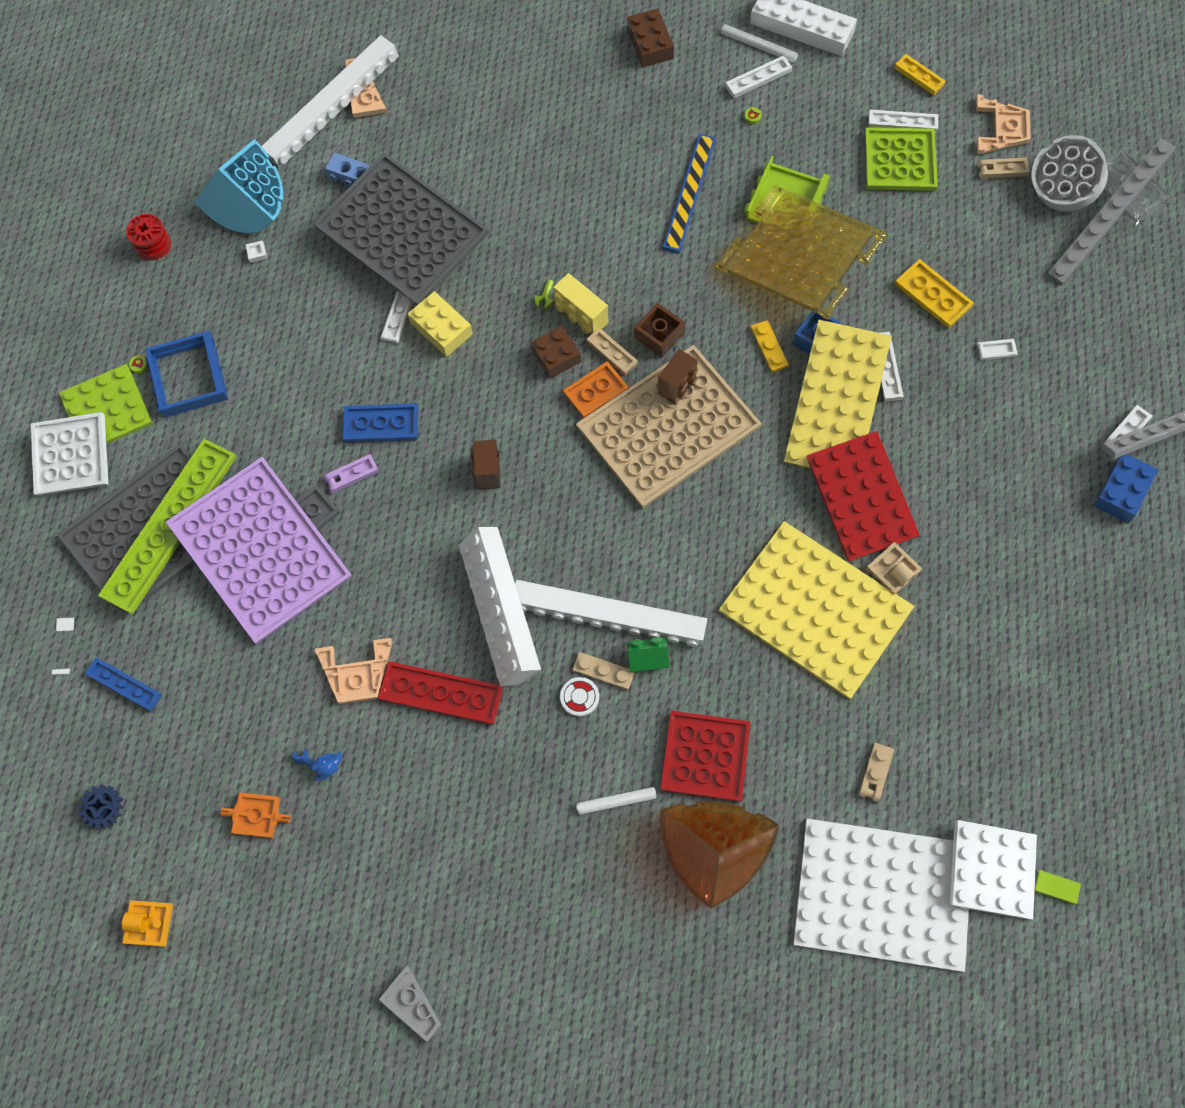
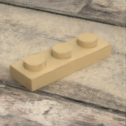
[586,328,638,376]
[573,652,635,690]

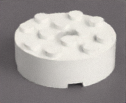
[1032,135,1108,212]

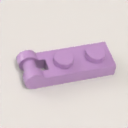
[324,454,379,494]

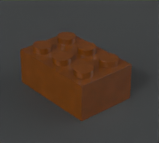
[627,8,674,68]

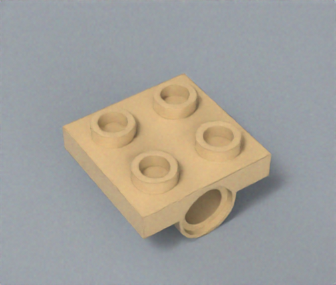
[866,542,922,594]

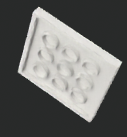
[31,412,108,496]
[949,820,1037,920]

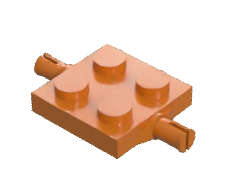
[221,792,291,839]

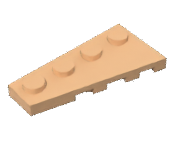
[345,58,387,118]

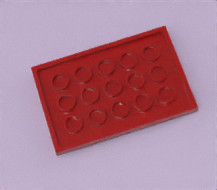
[806,431,920,562]

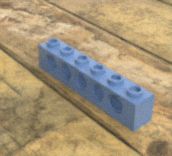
[325,152,371,187]

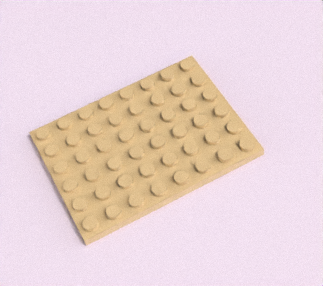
[576,345,762,509]

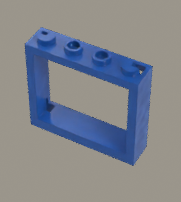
[145,331,229,418]

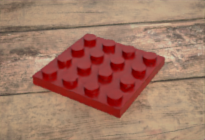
[660,710,751,802]

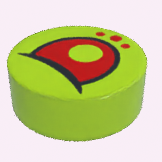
[744,107,762,125]
[129,355,148,374]

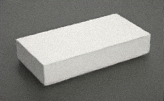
[977,339,1018,361]

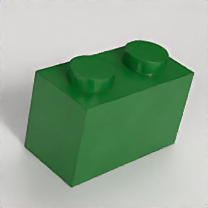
[627,637,670,672]

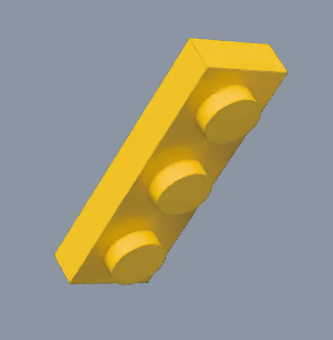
[894,54,946,96]
[750,320,789,373]

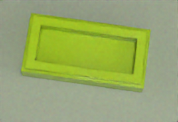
[1034,870,1081,905]

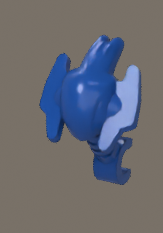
[292,749,342,781]

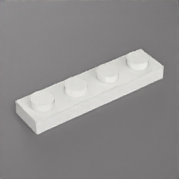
[725,55,792,99]
[868,110,939,133]
[880,332,904,402]

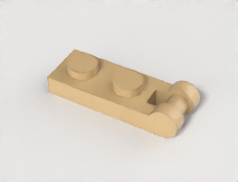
[977,158,1030,180]
[858,743,894,803]

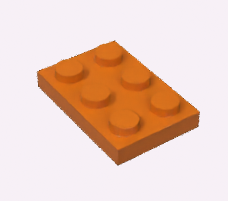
[563,361,629,419]

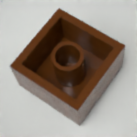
[634,303,686,358]
[530,325,581,379]
[657,349,698,405]
[470,439,501,490]

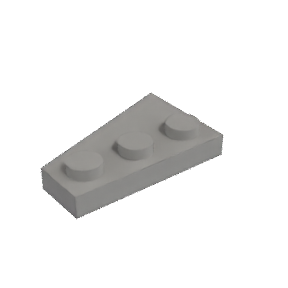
[379,965,442,1042]

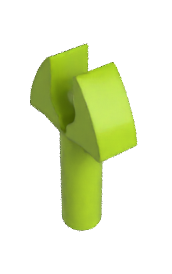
[535,279,554,311]

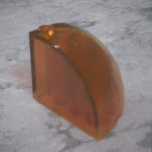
[660,801,779,909]

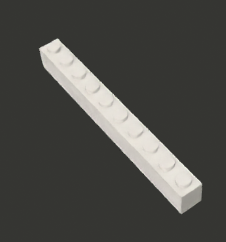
[262,35,399,168]
[515,580,707,647]

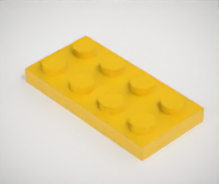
[895,259,974,329]

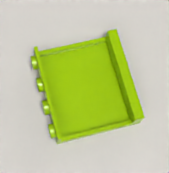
[744,156,830,240]

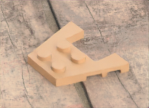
[976,94,1030,154]
[315,638,392,704]

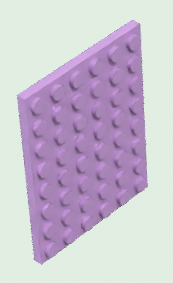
[166,457,352,644]

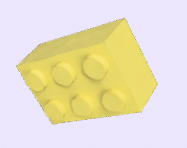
[553,273,608,334]
[408,291,473,357]

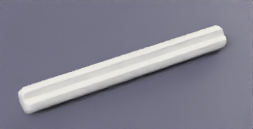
[721,24,798,63]

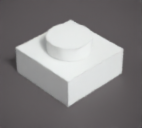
[246,241,267,263]

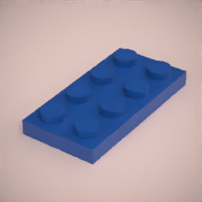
[343,404,419,443]

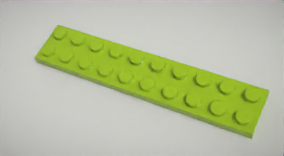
[98,439,237,615]

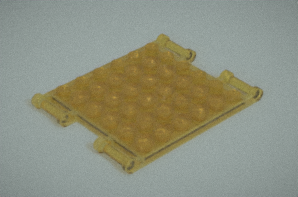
[715,185,888,320]

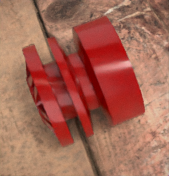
[126,214,171,261]

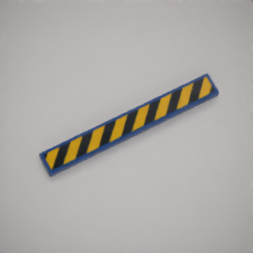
[663,134,716,254]

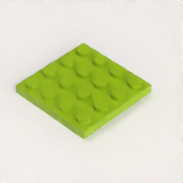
[865,128,938,191]
[59,364,153,444]

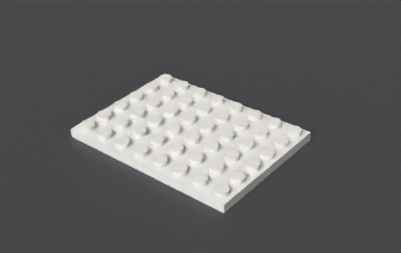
[793,819,969,972]

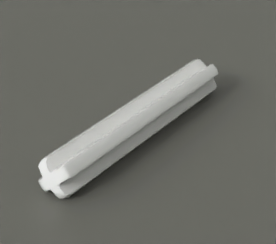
[576,787,656,815]

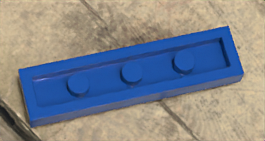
[85,657,162,712]

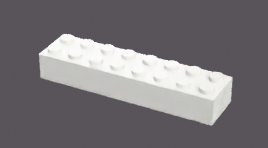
[459,527,541,686]

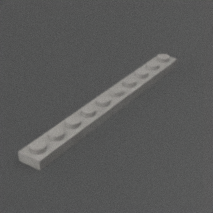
[1048,138,1176,285]

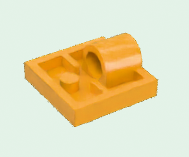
[122,900,173,947]

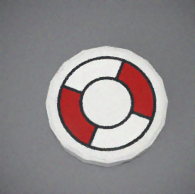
[560,677,599,717]

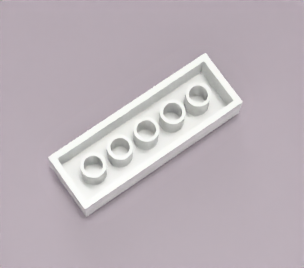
[750,0,857,56]

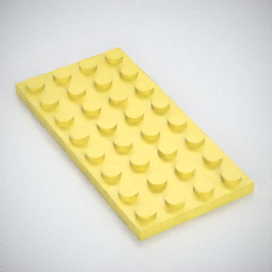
[784,320,892,468]

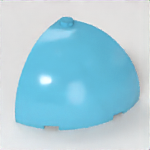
[194,139,283,233]

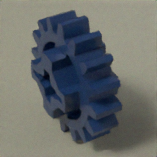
[77,784,124,830]

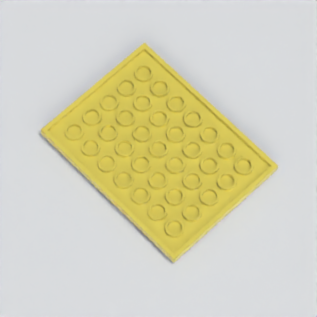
[719,521,914,700]

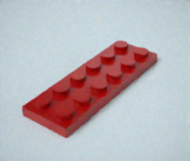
[378,661,504,725]

